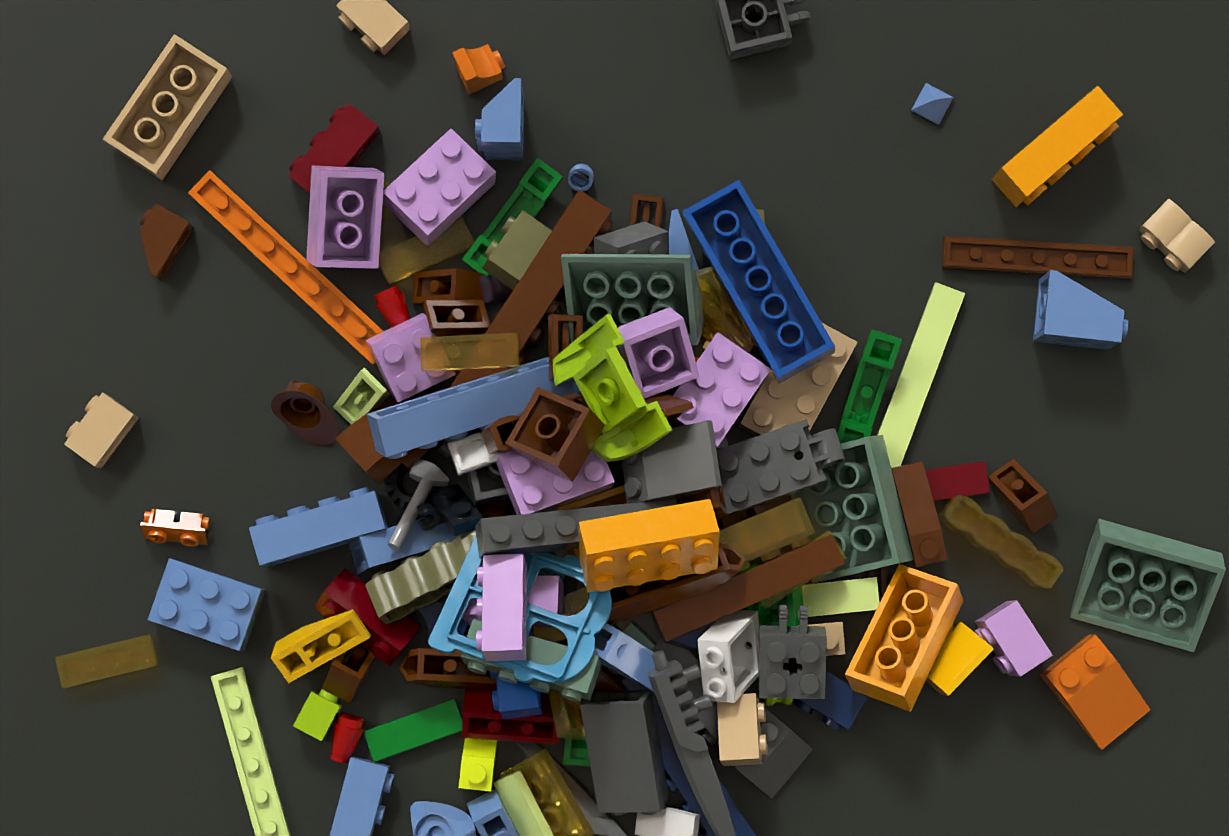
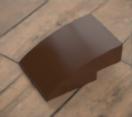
[335,391,438,485]

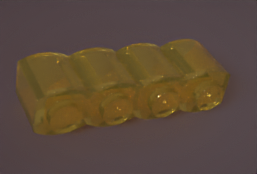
[939,495,1064,589]

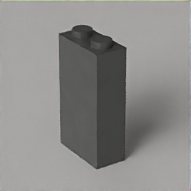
[580,690,669,816]

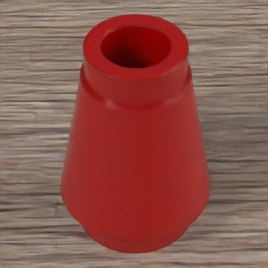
[374,285,411,328]
[330,713,365,763]

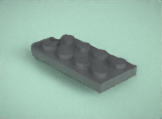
[716,419,846,520]

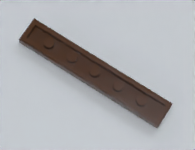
[942,236,1134,280]
[653,534,845,642]

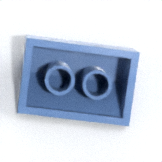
[475,78,524,161]

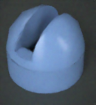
[568,163,594,191]

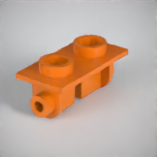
[140,509,210,547]

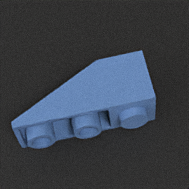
[594,623,668,693]

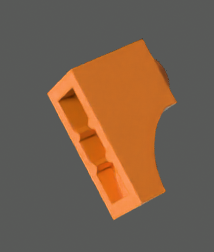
[452,44,505,95]

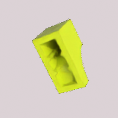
[459,738,498,792]

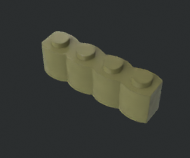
[365,530,476,624]

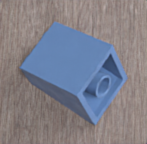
[1033,270,1128,350]

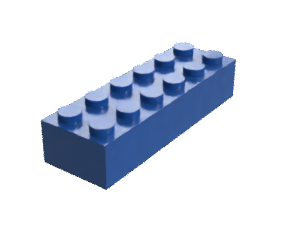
[682,180,835,384]

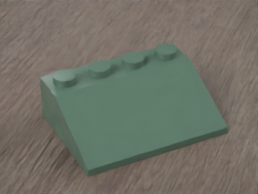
[561,254,705,345]
[791,435,914,584]
[1070,519,1226,652]

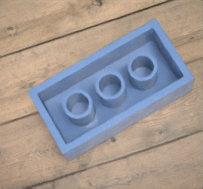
[249,487,390,567]

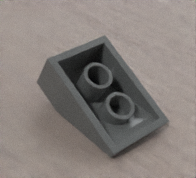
[621,420,722,503]

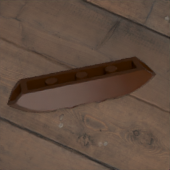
[587,543,745,620]
[399,648,552,690]

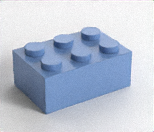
[148,558,266,651]

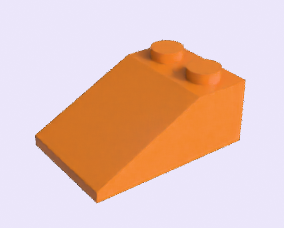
[1039,634,1151,750]

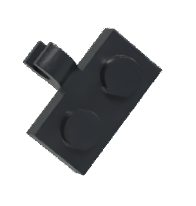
[416,484,484,537]

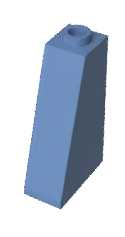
[348,517,458,575]

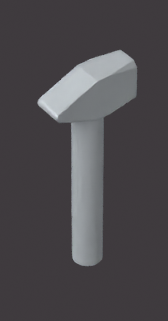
[388,459,449,551]

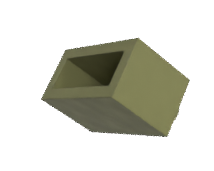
[482,210,552,290]

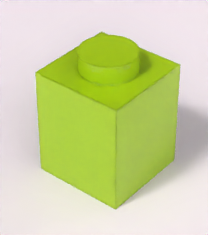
[293,689,343,741]

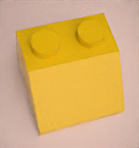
[926,621,994,696]

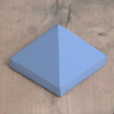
[911,83,953,125]

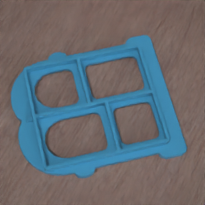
[428,536,612,683]

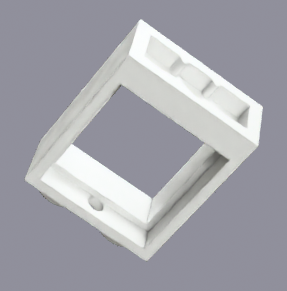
[698,610,759,703]

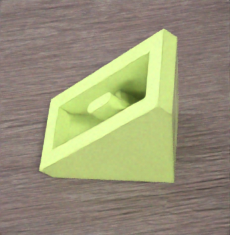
[333,368,391,425]

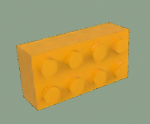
[991,86,1123,208]
[579,499,720,592]
[845,564,964,712]

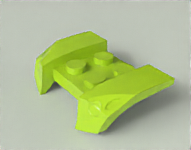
[553,313,672,462]

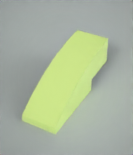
[802,577,880,617]

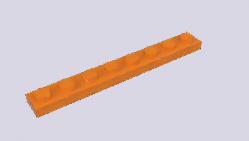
[188,170,384,366]

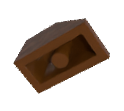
[140,203,194,281]
[412,268,485,305]
[423,300,490,347]
[988,458,1059,535]
[322,644,376,703]

